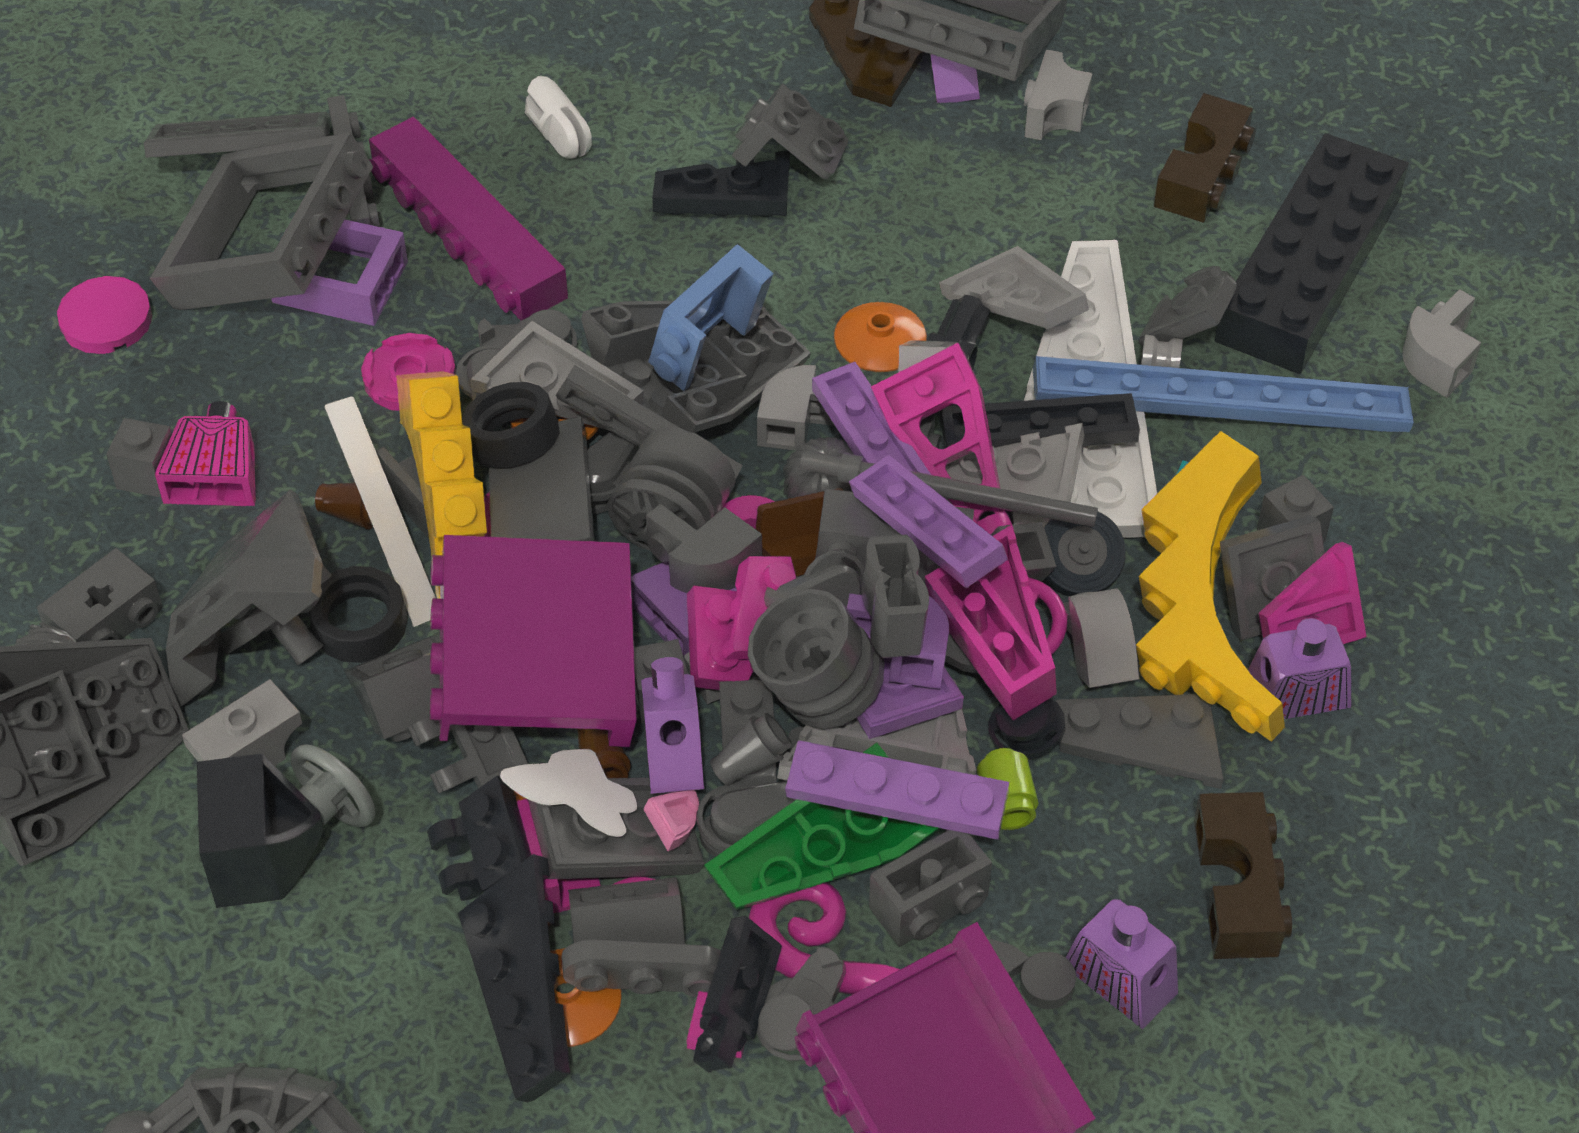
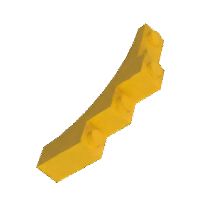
[396,371,487,598]
[1136,431,1285,742]

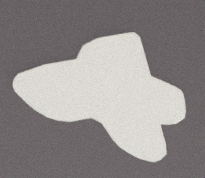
[500,749,637,837]

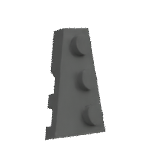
[1055,694,1223,789]

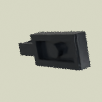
[693,915,782,1072]

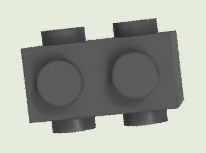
[869,830,992,947]

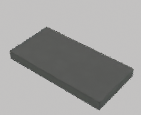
[144,112,331,158]
[489,416,594,541]

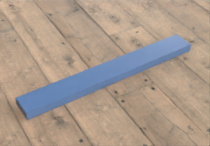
[1033,356,1414,432]

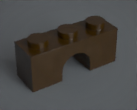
[1154,93,1256,223]
[1194,792,1292,959]

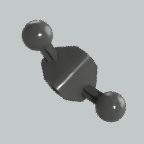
[102,1063,367,1133]

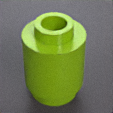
[976,748,1038,830]

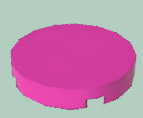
[57,276,152,354]
[361,333,456,411]

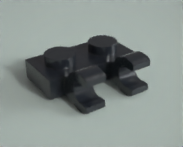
[427,775,531,901]

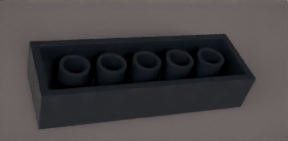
[1214,133,1409,375]

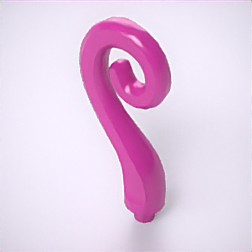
[749,882,900,995]

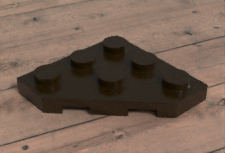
[809,0,926,107]

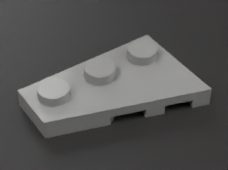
[939,246,1089,329]
[471,321,644,432]
[946,423,1085,505]

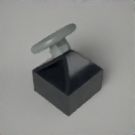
[197,744,375,908]

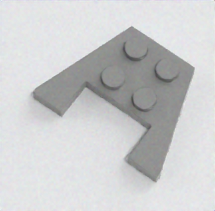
[777,679,976,780]

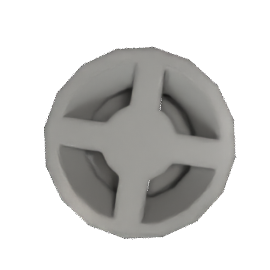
[1141,335,1183,368]

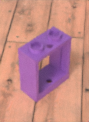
[271,219,408,326]

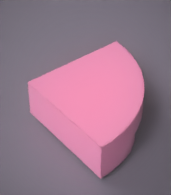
[643,790,699,851]

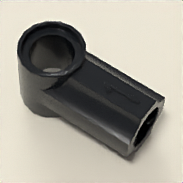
[927,295,990,370]

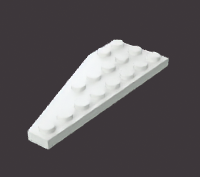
[1010,240,1157,538]

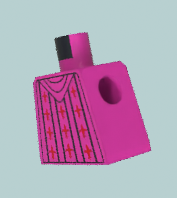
[155,401,256,506]

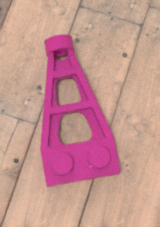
[871,343,1012,535]

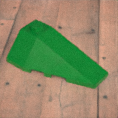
[704,742,941,910]

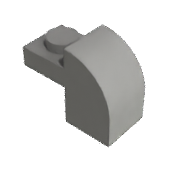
[1402,289,1481,398]
[757,365,835,450]
[1063,588,1139,688]

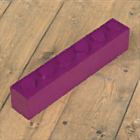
[369,116,568,320]

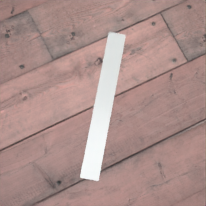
[325,396,436,627]

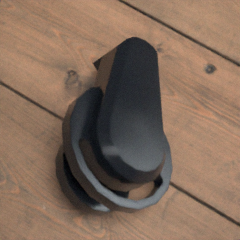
[988,697,1066,759]

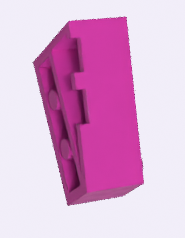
[925,525,1057,720]

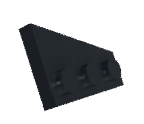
[652,150,790,217]

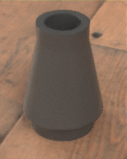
[710,713,791,786]

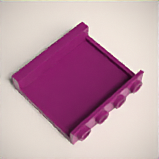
[430,535,636,747]
[794,922,1096,1133]

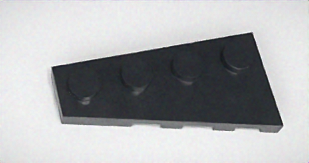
[458,854,570,1103]

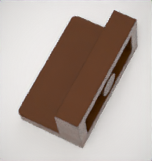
[756,488,844,576]

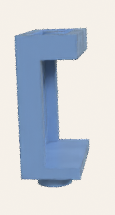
[648,244,774,391]

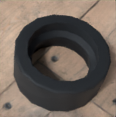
[462,382,559,468]
[308,566,407,663]

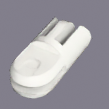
[525,76,592,159]

